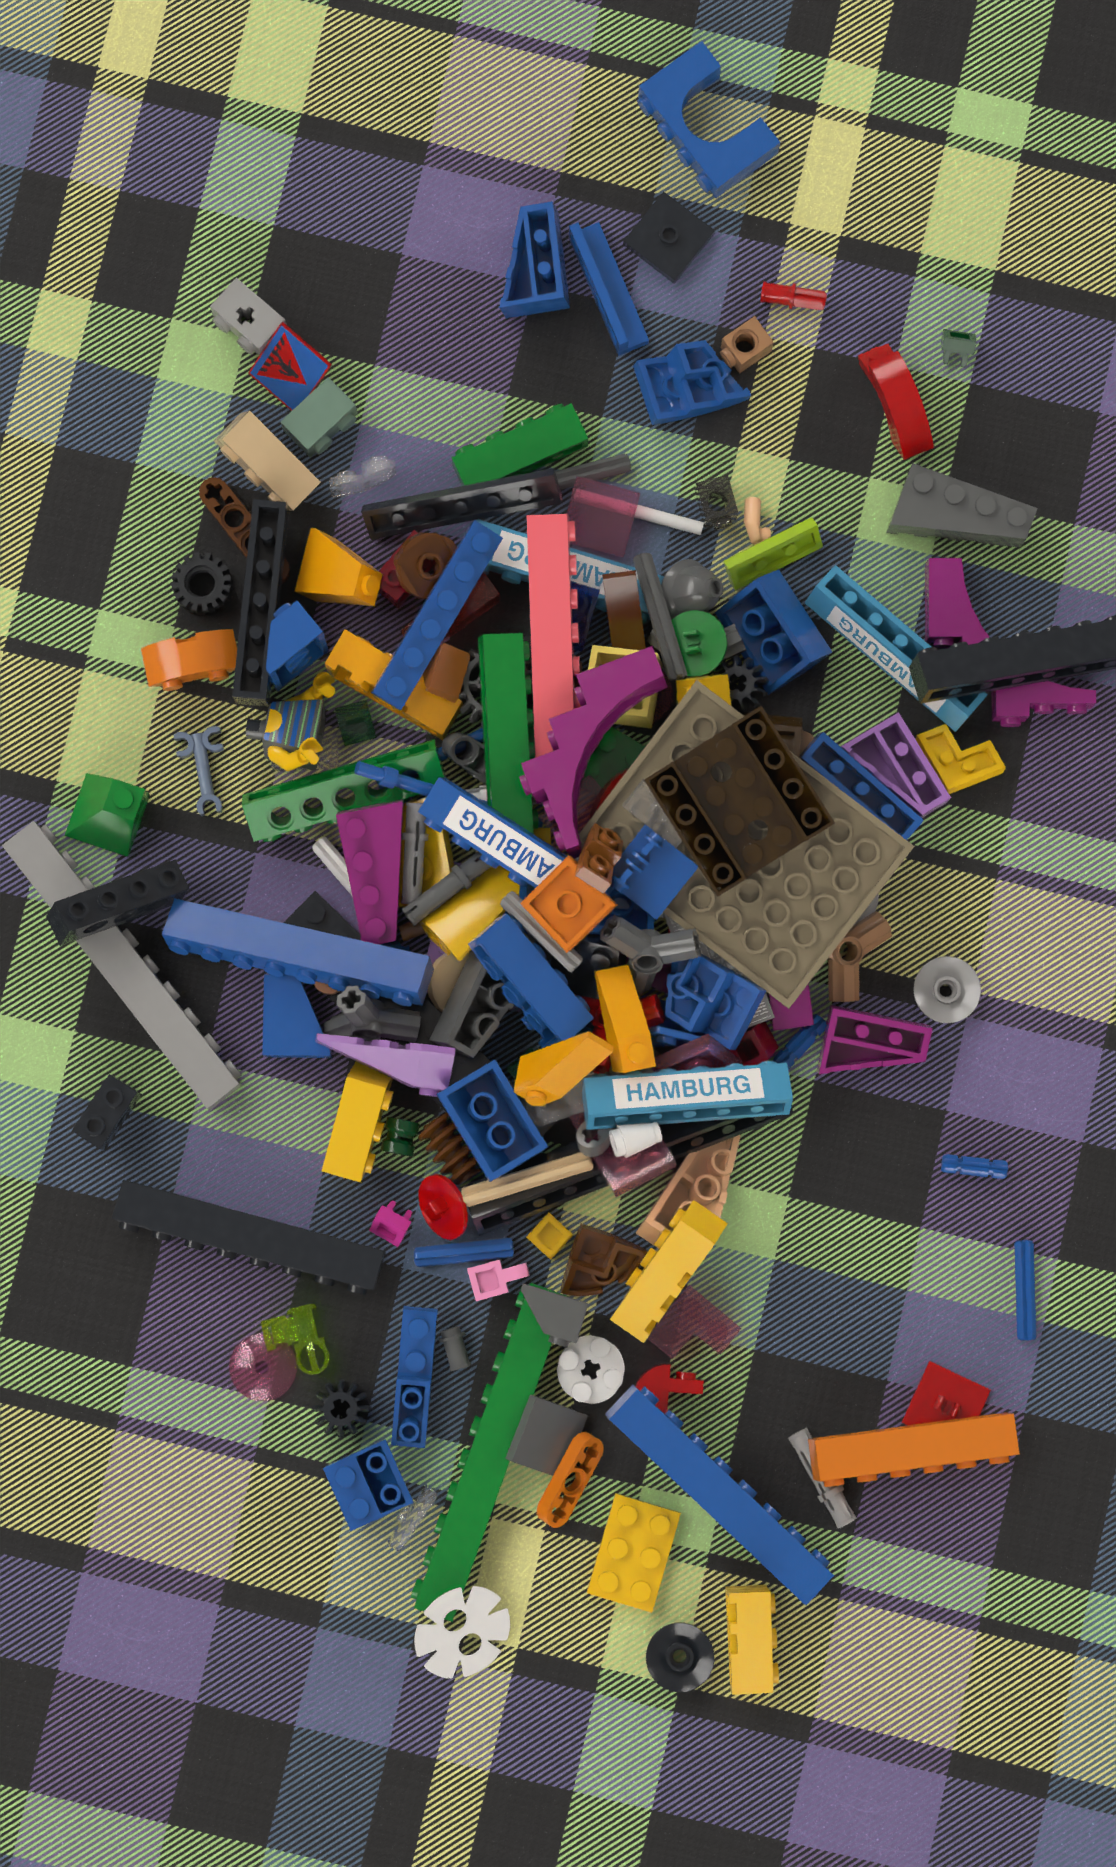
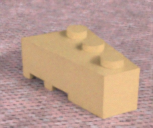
[214,411,321,511]

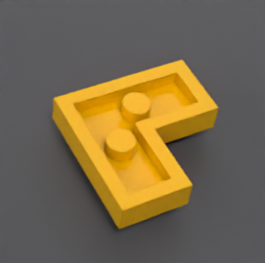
[915,724,1006,794]

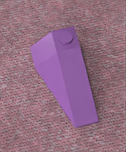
[315,1033,456,1097]

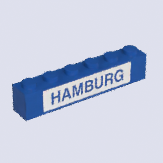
[418,777,614,896]

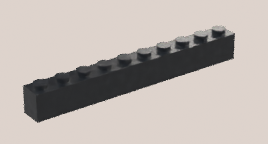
[461,1105,794,1236]

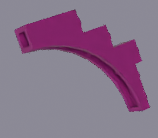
[924,558,1096,727]
[519,646,668,858]

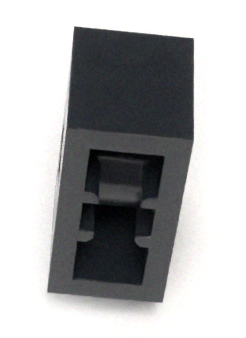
[72,1074,142,1151]

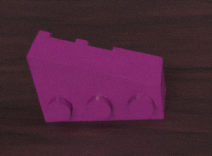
[817,1005,932,1074]

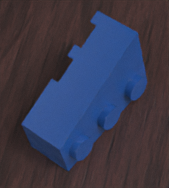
[499,201,570,318]

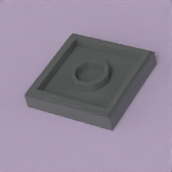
[505,1394,588,1476]

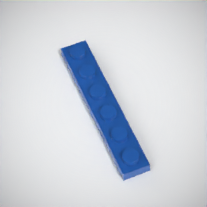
[371,520,503,710]

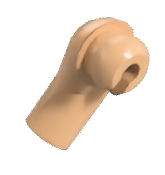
[744,497,771,545]

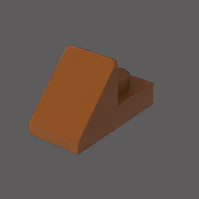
[423,643,470,703]

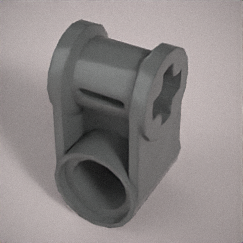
[442,732,486,785]

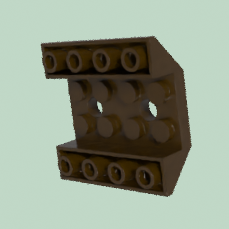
[644,706,835,897]

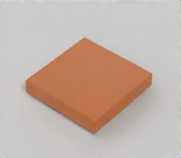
[520,855,617,953]

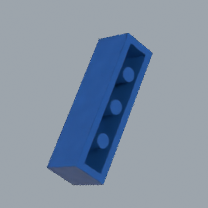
[800,732,924,840]

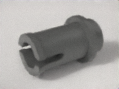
[439,1326,471,1371]

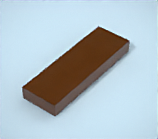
[602,570,646,651]

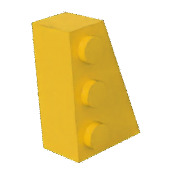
[725,1585,779,1695]

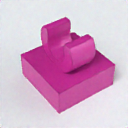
[369,1201,412,1247]

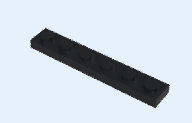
[361,468,563,540]

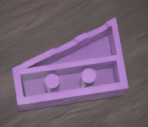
[841,712,951,818]

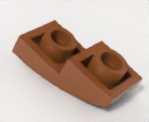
[575,823,623,894]

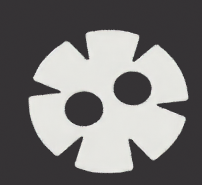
[414,1586,510,1679]

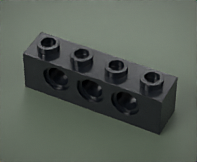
[46,860,189,946]

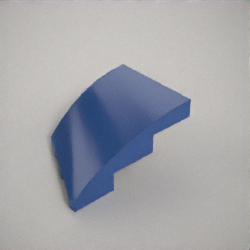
[633,340,751,425]
[665,954,766,1050]

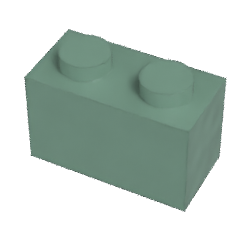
[281,377,358,458]

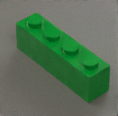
[451,403,588,486]

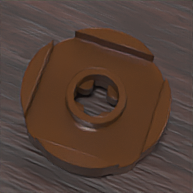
[394,533,457,599]

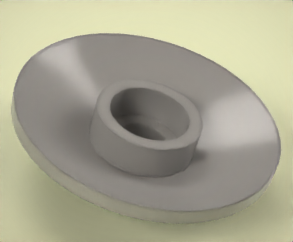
[913,956,981,1023]

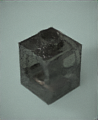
[694,475,738,530]

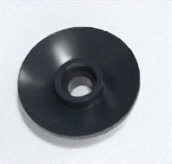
[646,1622,714,1692]

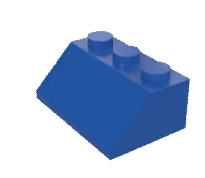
[715,569,832,695]
[266,601,329,692]
[436,1060,548,1182]

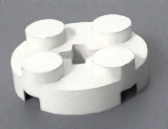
[557,1335,625,1404]

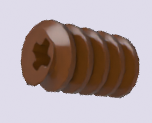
[418,1112,482,1185]

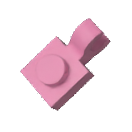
[467,1260,530,1301]

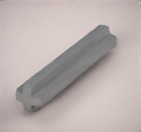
[500,891,583,972]

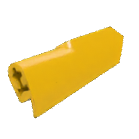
[420,828,551,961]

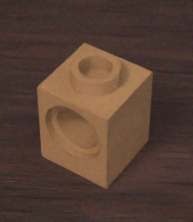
[720,316,774,374]

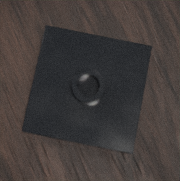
[623,191,715,284]

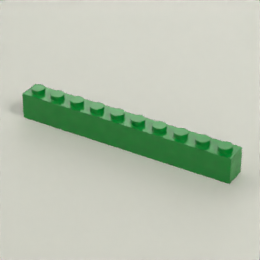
[411,1283,569,1622]

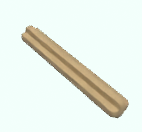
[461,1152,593,1207]

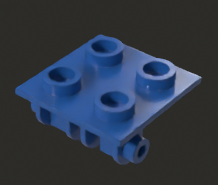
[611,824,698,920]

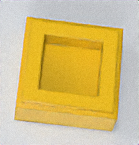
[526,1212,573,1260]

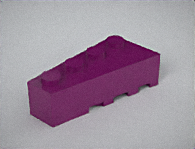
[336,799,404,944]

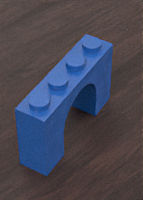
[637,41,780,198]

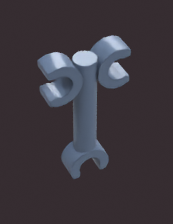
[173,726,224,816]

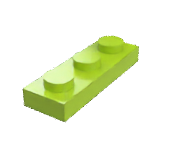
[723,517,823,591]

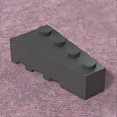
[886,463,1038,548]
[429,933,552,1058]

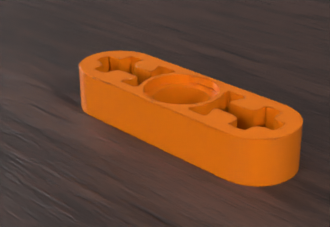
[537,1432,604,1528]

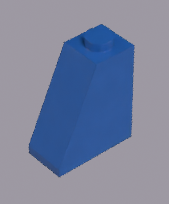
[262,974,332,1058]

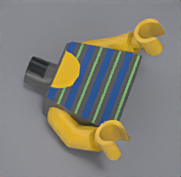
[246,672,335,771]

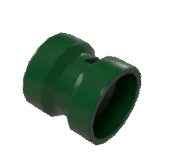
[380,1117,420,1157]

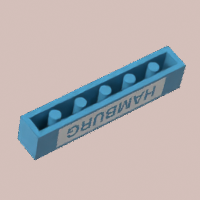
[476,519,664,623]
[805,565,987,732]
[582,1061,793,1130]

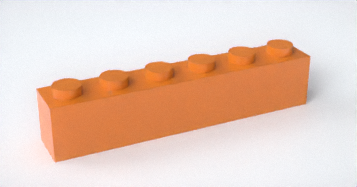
[808,1412,1020,1487]

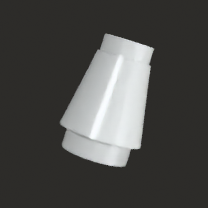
[609,1122,662,1158]

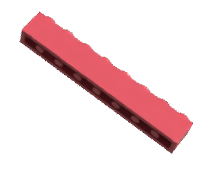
[527,514,584,777]

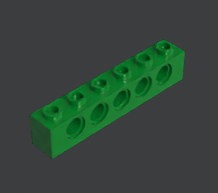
[242,739,446,842]

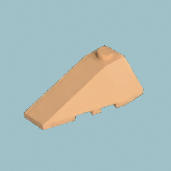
[636,1135,741,1248]

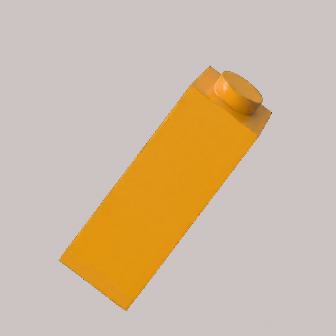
[295,528,383,606]

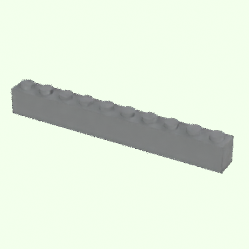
[2,821,242,1110]

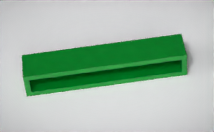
[478,633,539,834]

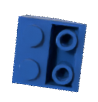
[323,1439,414,1531]

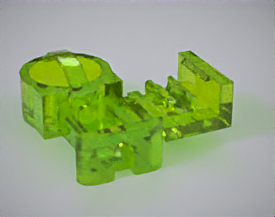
[260,1304,329,1375]

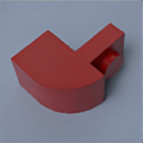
[635,1364,704,1414]

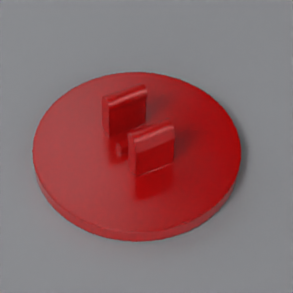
[418,1174,468,1240]

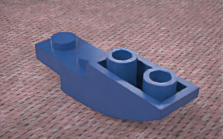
[391,1306,438,1448]

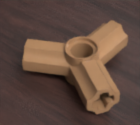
[827,911,892,1002]

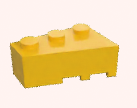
[322,1062,393,1182]

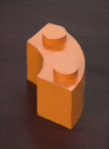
[141,629,237,691]

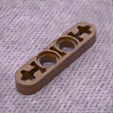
[199,477,290,584]

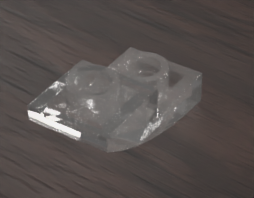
[329,456,397,498]

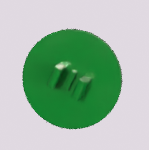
[671,610,728,677]

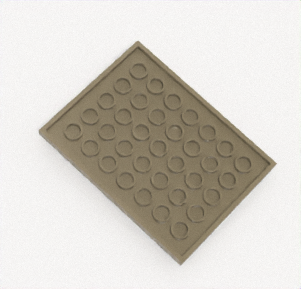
[579,680,914,1009]

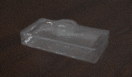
[622,779,682,848]
[388,1484,438,1552]

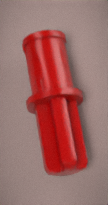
[760,281,827,310]

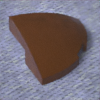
[560,1223,647,1296]

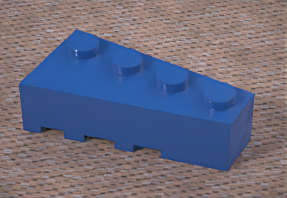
[468,913,594,1048]

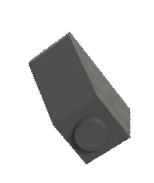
[521,1283,588,1348]

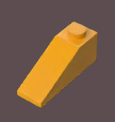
[594,965,656,1073]
[513,1031,614,1106]

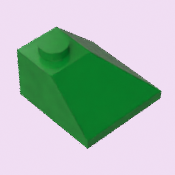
[64,773,150,857]

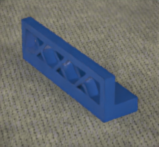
[569,222,649,356]

